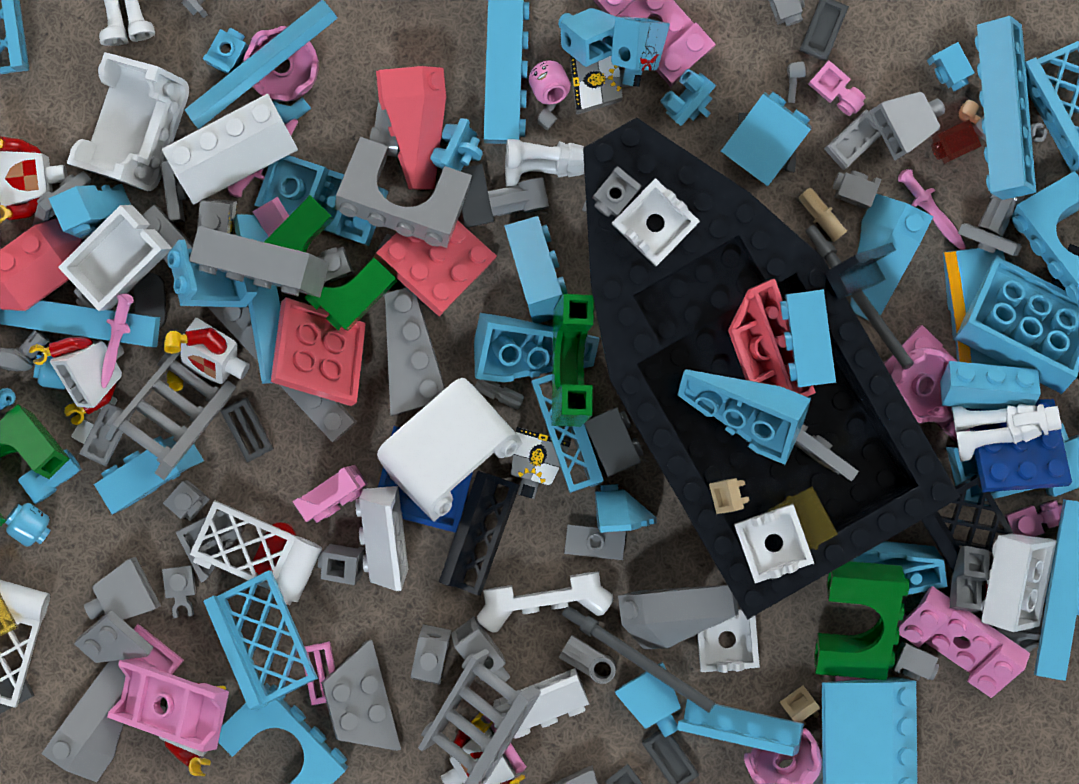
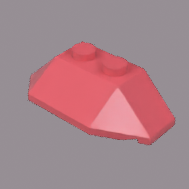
[0,218,83,311]
[728,279,816,397]

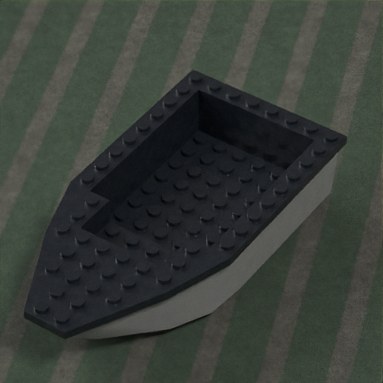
[583,117,961,620]

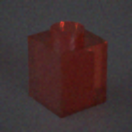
[931,120,982,164]

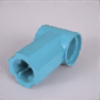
[18,449,82,504]

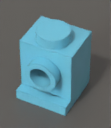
[203,28,249,75]
[927,42,975,92]

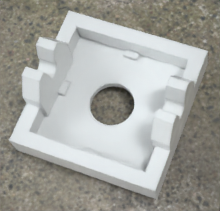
[612,178,700,266]
[734,504,814,583]
[697,609,760,673]

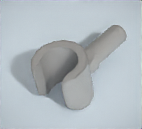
[787,61,806,103]
[537,104,558,130]

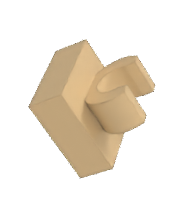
[709,478,749,514]
[780,685,820,727]

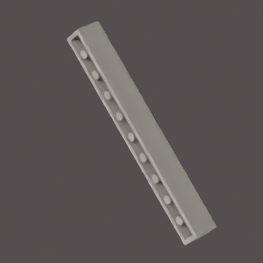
[142,205,357,442]

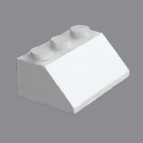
[355,486,408,591]
[981,533,1057,632]
[493,668,589,739]

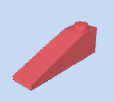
[376,66,446,190]

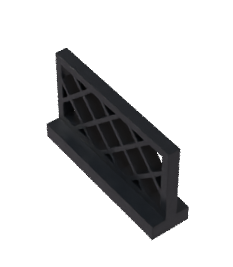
[921,473,1014,602]

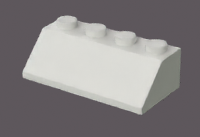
[161,94,298,205]

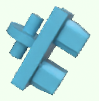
[661,69,716,126]
[430,118,483,171]

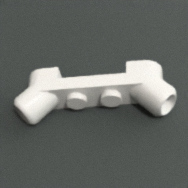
[477,572,614,633]

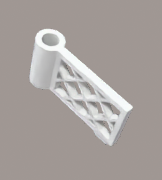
[190,500,322,605]
[0,580,50,707]

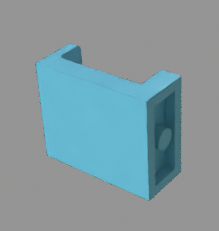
[721,91,812,186]
[167,240,258,307]

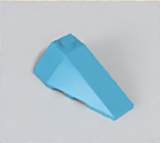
[850,194,933,321]
[678,369,811,465]

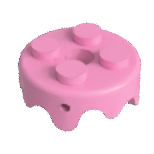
[244,26,319,102]
[891,348,954,423]
[744,728,822,784]

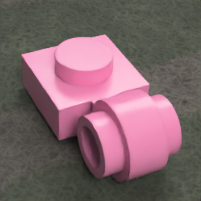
[808,60,866,116]
[1005,500,1062,537]

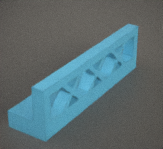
[0,0,29,74]
[531,374,604,493]
[677,699,804,756]

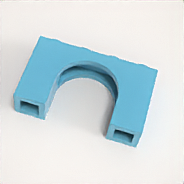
[1011,171,1079,305]
[218,683,348,784]

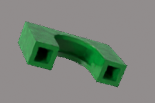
[264,195,397,331]
[552,294,594,427]
[0,404,70,527]
[814,561,909,680]

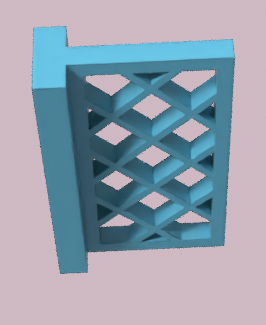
[1025,41,1079,172]
[203,570,318,710]

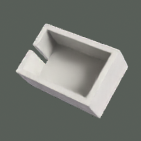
[58,205,172,311]

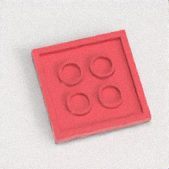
[374,220,497,317]
[271,297,366,406]

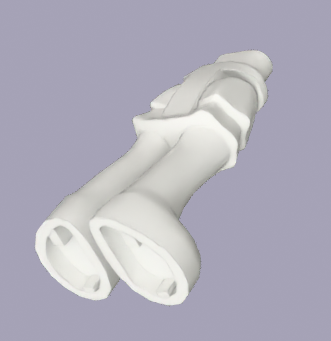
[99,0,155,46]
[505,139,584,187]
[952,404,1062,462]

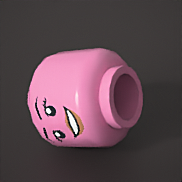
[529,60,571,105]

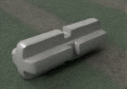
[475,379,524,409]

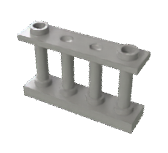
[105,351,236,480]
[418,649,541,784]

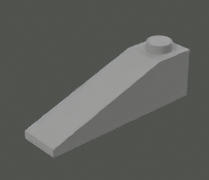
[618,585,739,649]
[41,659,126,782]

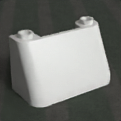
[67,52,189,191]
[377,378,523,521]

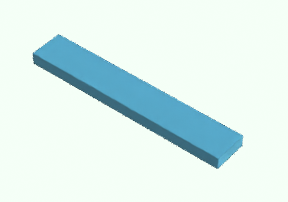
[184,0,338,129]
[233,214,280,384]
[0,300,160,347]
[1034,499,1079,681]

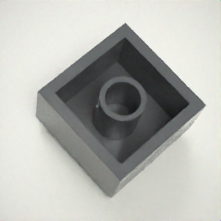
[584,407,643,477]

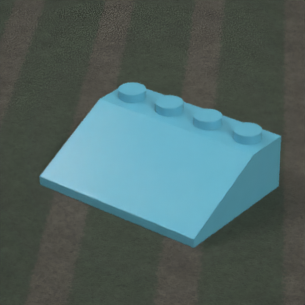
[955,256,1079,394]
[822,677,917,784]

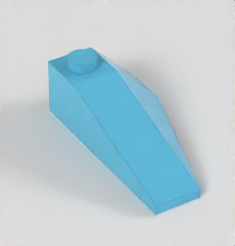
[474,313,600,383]
[595,484,657,533]

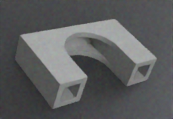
[335,137,472,248]

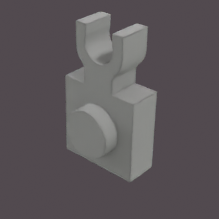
[162,565,196,618]

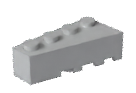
[189,226,329,298]
[385,287,446,416]

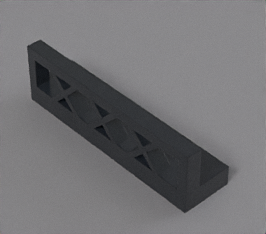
[824,243,896,299]
[439,471,520,596]

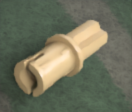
[798,188,848,242]

